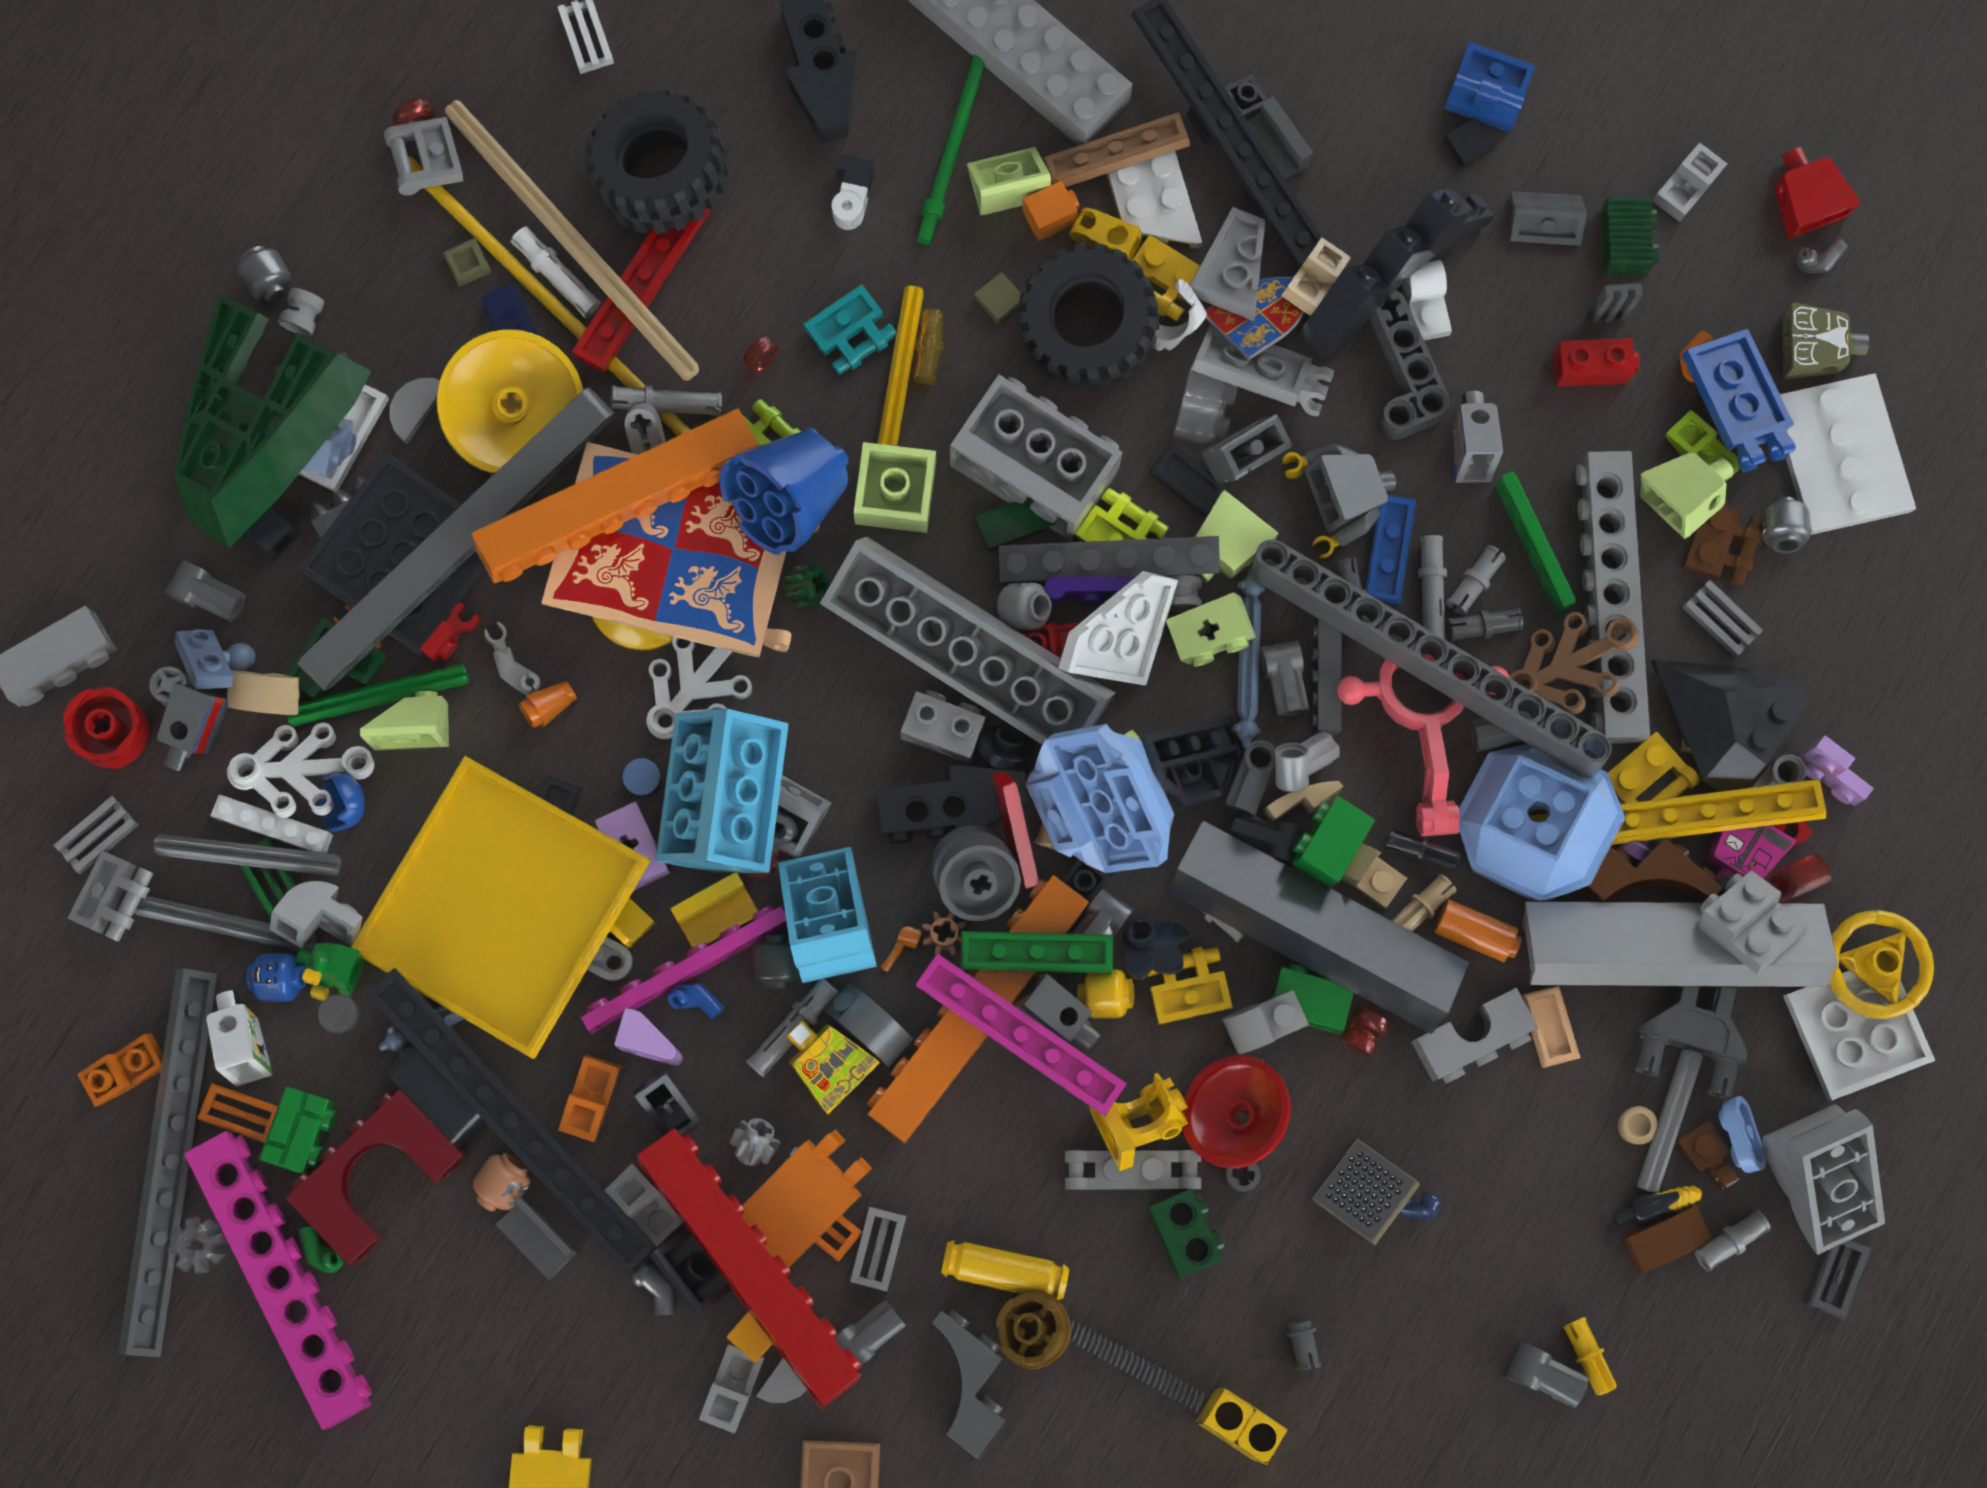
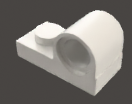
[1402,260,1452,340]

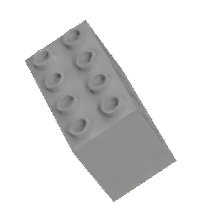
[950,374,1123,542]

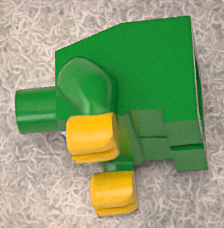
[296,943,366,1001]

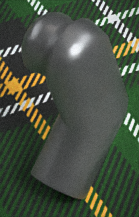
[1796,238,1848,273]
[632,1264,674,1316]

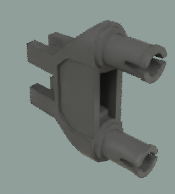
[1635,986,1747,1099]

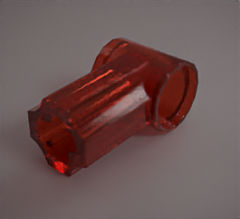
[1764,853,1832,903]

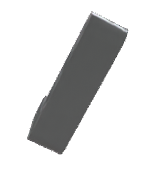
[1369,290,1450,440]

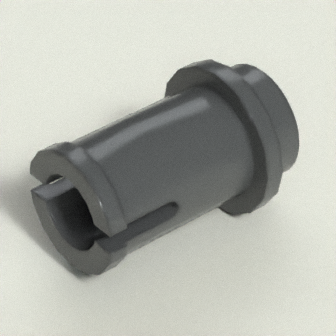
[1286,1320,1322,1371]

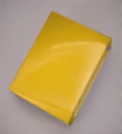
[1195,1388,1288,1465]

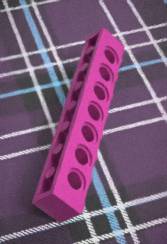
[184,1131,372,1430]

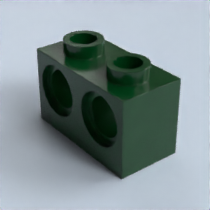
[1147,1189,1225,1279]

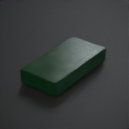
[975,497,1056,552]

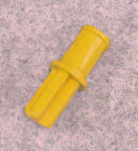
[1563,1317,1616,1395]

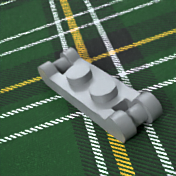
[1065,1150,1202,1190]

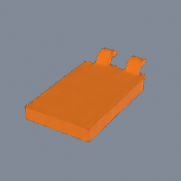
[741,1129,872,1268]

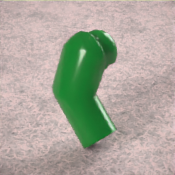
[297,1225,343,1273]

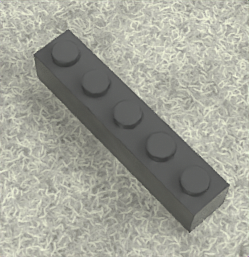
[1311,619,1342,735]

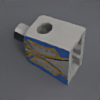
[1452,391,1503,483]

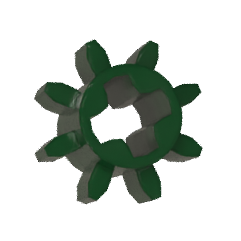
[784,564,830,610]

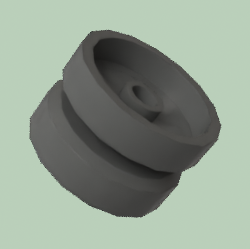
[931,825,1021,921]

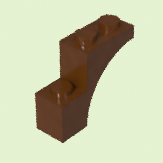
[1579,837,1723,903]

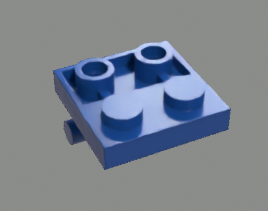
[1444,42,1536,133]

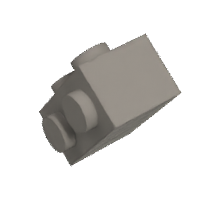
[900,690,986,765]

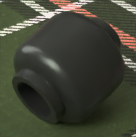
[751,935,799,989]

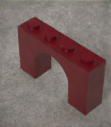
[286,1089,468,1266]

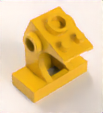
[1089,1073,1188,1171]

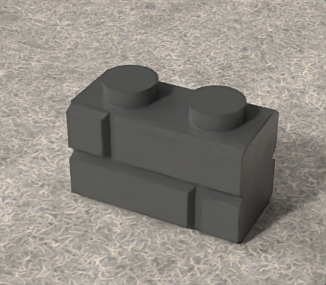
[1202,414,1292,484]

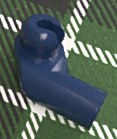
[1399,1191,1442,1219]

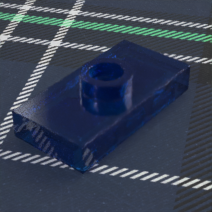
[480,283,539,336]

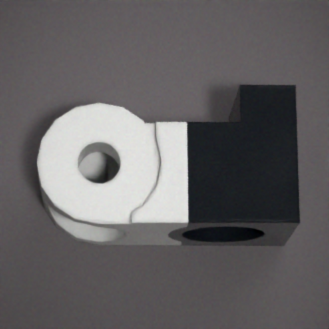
[832,154,875,230]

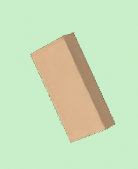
[1521,985,1581,1068]

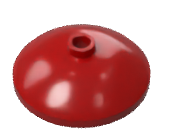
[1182,1055,1291,1168]

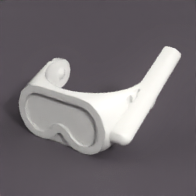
[1154,279,1207,351]

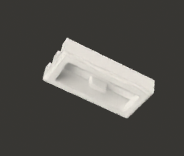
[558,0,614,74]

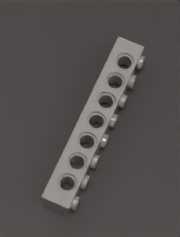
[1576,451,1650,744]

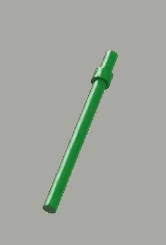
[916,54,985,245]

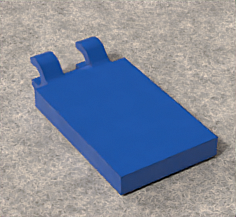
[1682,329,1796,473]

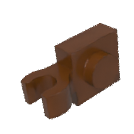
[1675,1120,1739,1190]

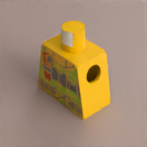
[786,1020,880,1114]

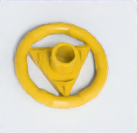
[1829,910,1934,1019]

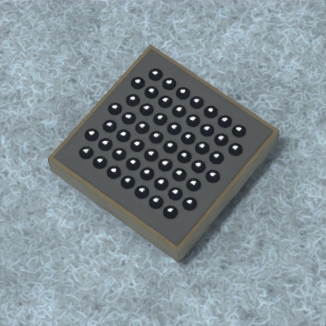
[1312,1139,1420,1246]

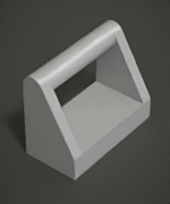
[774,775,832,859]

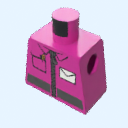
[1705,825,1796,896]

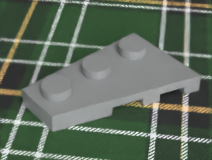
[1190,207,1265,321]

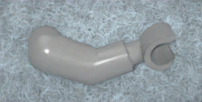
[484,622,541,695]

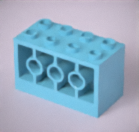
[656,709,789,873]

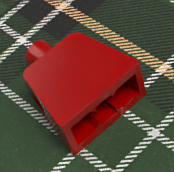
[1774,147,1861,239]

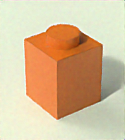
[1022,181,1080,242]

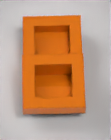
[558,1054,622,1142]

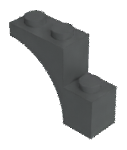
[932,1309,1005,1459]

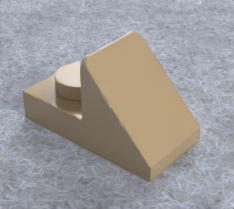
[1341,843,1407,910]

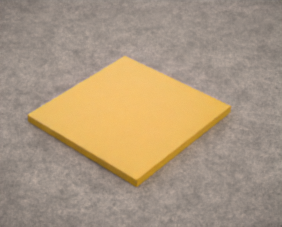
[350,756,651,1059]

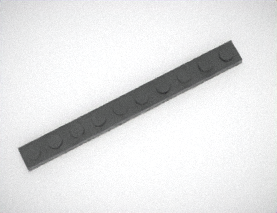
[118,968,217,1357]

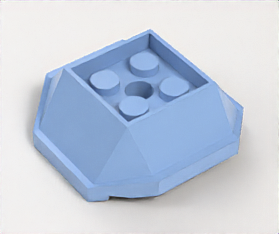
[1026,724,1174,873]
[1459,744,1625,902]

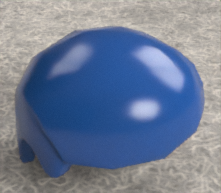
[318,773,365,832]

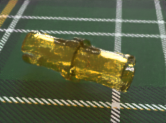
[914,309,945,385]

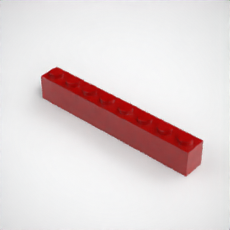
[637,1128,861,1410]

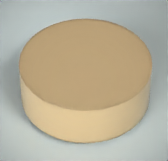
[1618,1106,1658,1145]

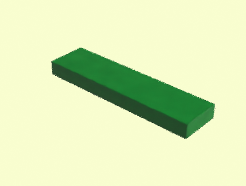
[1495,471,1576,615]
[961,931,1113,974]

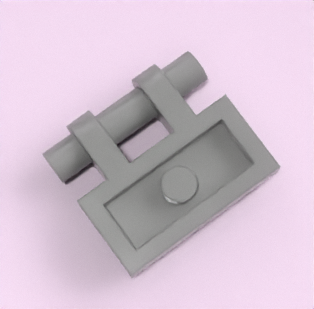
[68,851,154,942]

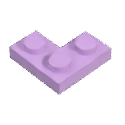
[1798,735,1874,806]

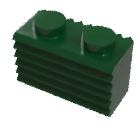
[1601,197,1659,276]

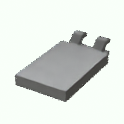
[1192,323,1334,416]

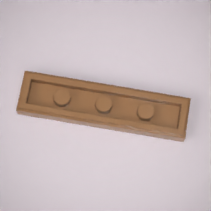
[1044,112,1190,187]

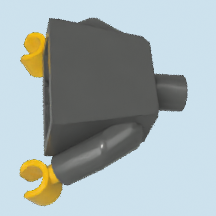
[1283,443,1396,560]

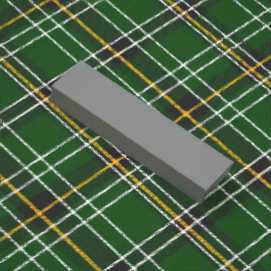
[1522,902,1838,987]

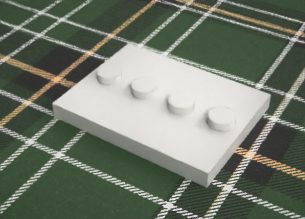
[1780,373,1916,535]

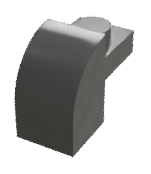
[824,983,913,1067]

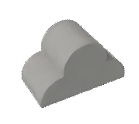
[1763,1104,1885,1255]

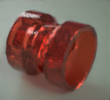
[1339,1006,1391,1058]

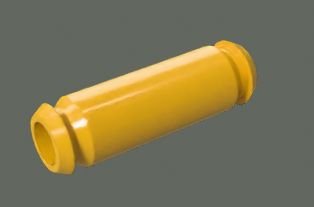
[941,1240,1069,1301]

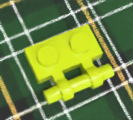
[1075,488,1169,542]

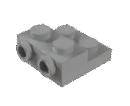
[1698,870,1808,975]

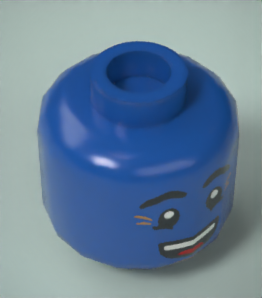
[246,953,306,1002]

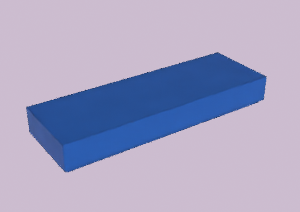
[1364,495,1416,607]

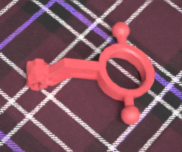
[1337,654,1510,837]

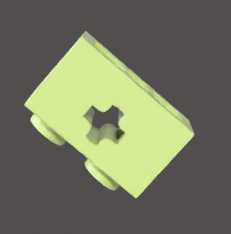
[1166,592,1256,667]

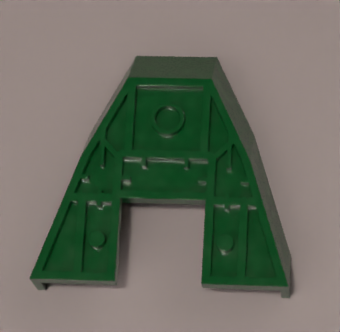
[174,294,371,548]

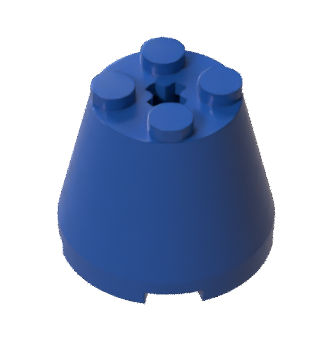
[720,427,849,555]

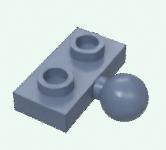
[174,629,256,689]

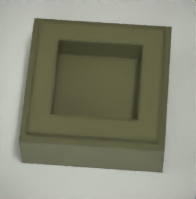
[442,238,492,287]
[974,272,1021,324]

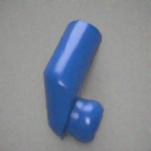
[667,983,725,1020]

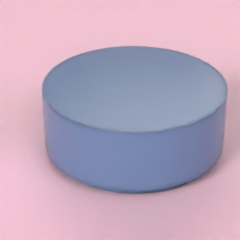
[623,758,661,797]

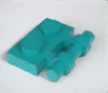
[803,284,897,375]

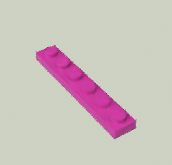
[581,905,787,1034]
[916,953,1127,1117]

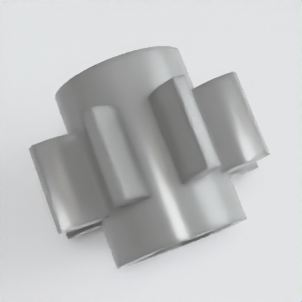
[729,1118,780,1166]

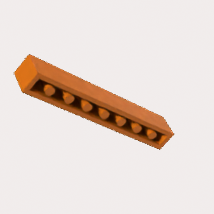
[471,408,759,584]
[867,875,1089,1144]

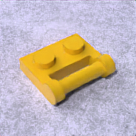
[1608,732,1701,804]

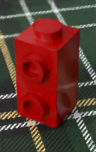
[1553,338,1639,387]

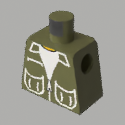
[1782,303,1869,380]

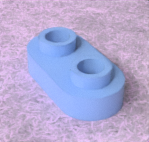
[1719,1096,1766,1173]

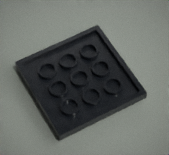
[298,452,486,657]

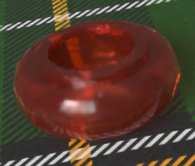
[392,98,435,126]

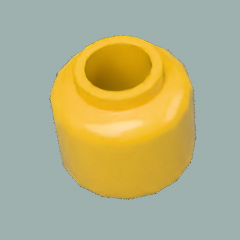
[1077,969,1134,1019]

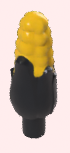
[1613,1185,1702,1227]

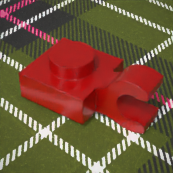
[420,602,481,665]

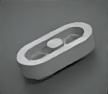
[587,937,633,982]

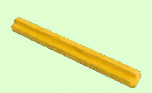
[877,285,924,446]

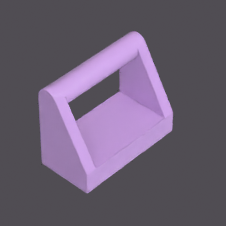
[614,1008,683,1066]

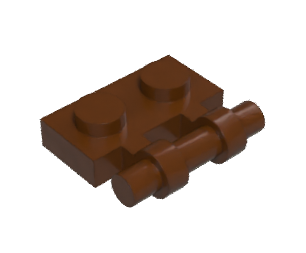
[1682,505,1763,587]

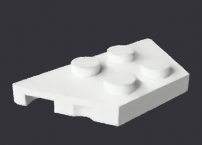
[1106,151,1202,249]

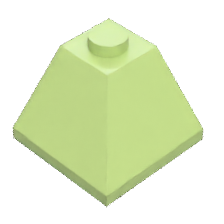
[360,691,449,750]

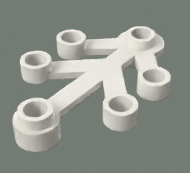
[646,637,752,739]
[227,723,374,818]

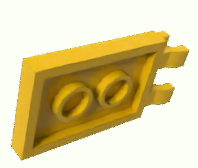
[509,1425,592,1488]

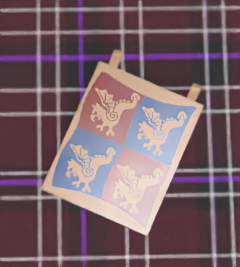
[542,442,820,658]

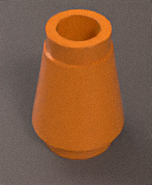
[519,681,577,729]

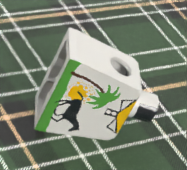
[206,990,273,1087]

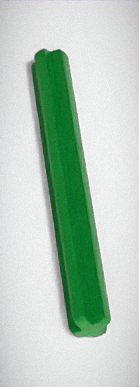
[286,664,469,727]

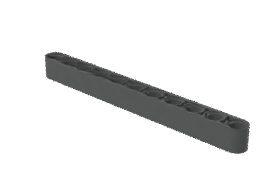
[298,387,616,691]
[1251,540,1612,777]

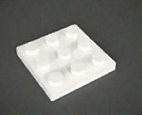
[1783,971,1935,1101]

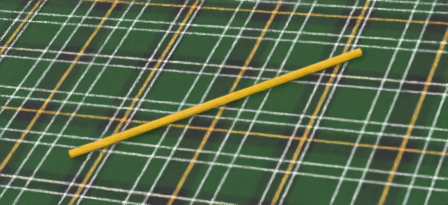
[408,156,691,436]

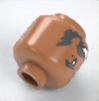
[472,1152,530,1211]

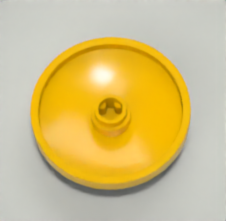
[437,330,583,475]

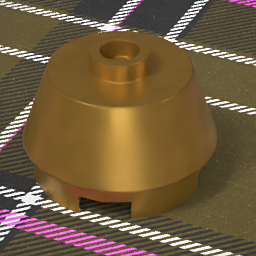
[996,1291,1072,1369]

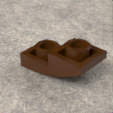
[1624,1205,1712,1273]

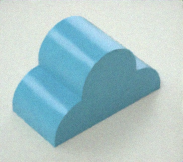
[778,847,877,983]

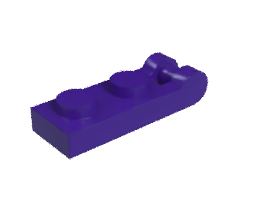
[1044,576,1136,607]

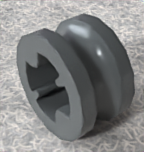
[1225,1163,1261,1192]

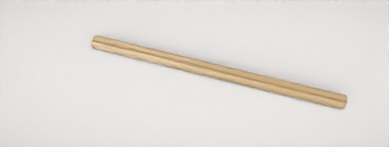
[445,100,699,381]

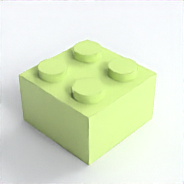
[854,442,936,533]

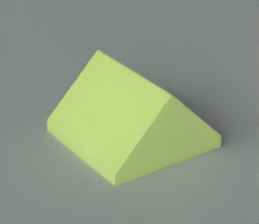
[967,147,1051,215]

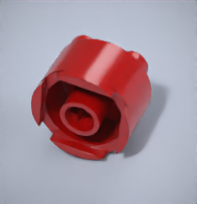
[63,687,152,769]

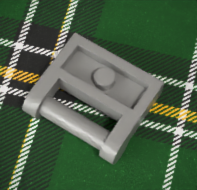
[384,117,463,196]

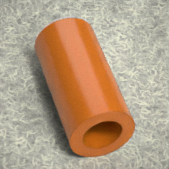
[1434,899,1522,962]

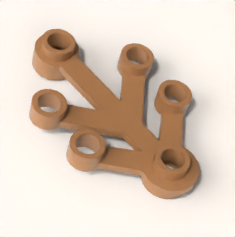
[1510,612,1639,714]

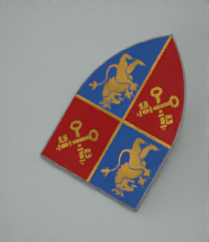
[1205,277,1304,361]

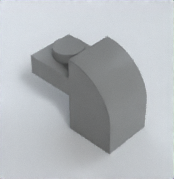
[269,881,362,949]
[1222,989,1309,1054]

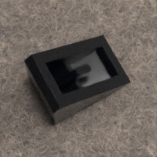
[632,1070,701,1136]

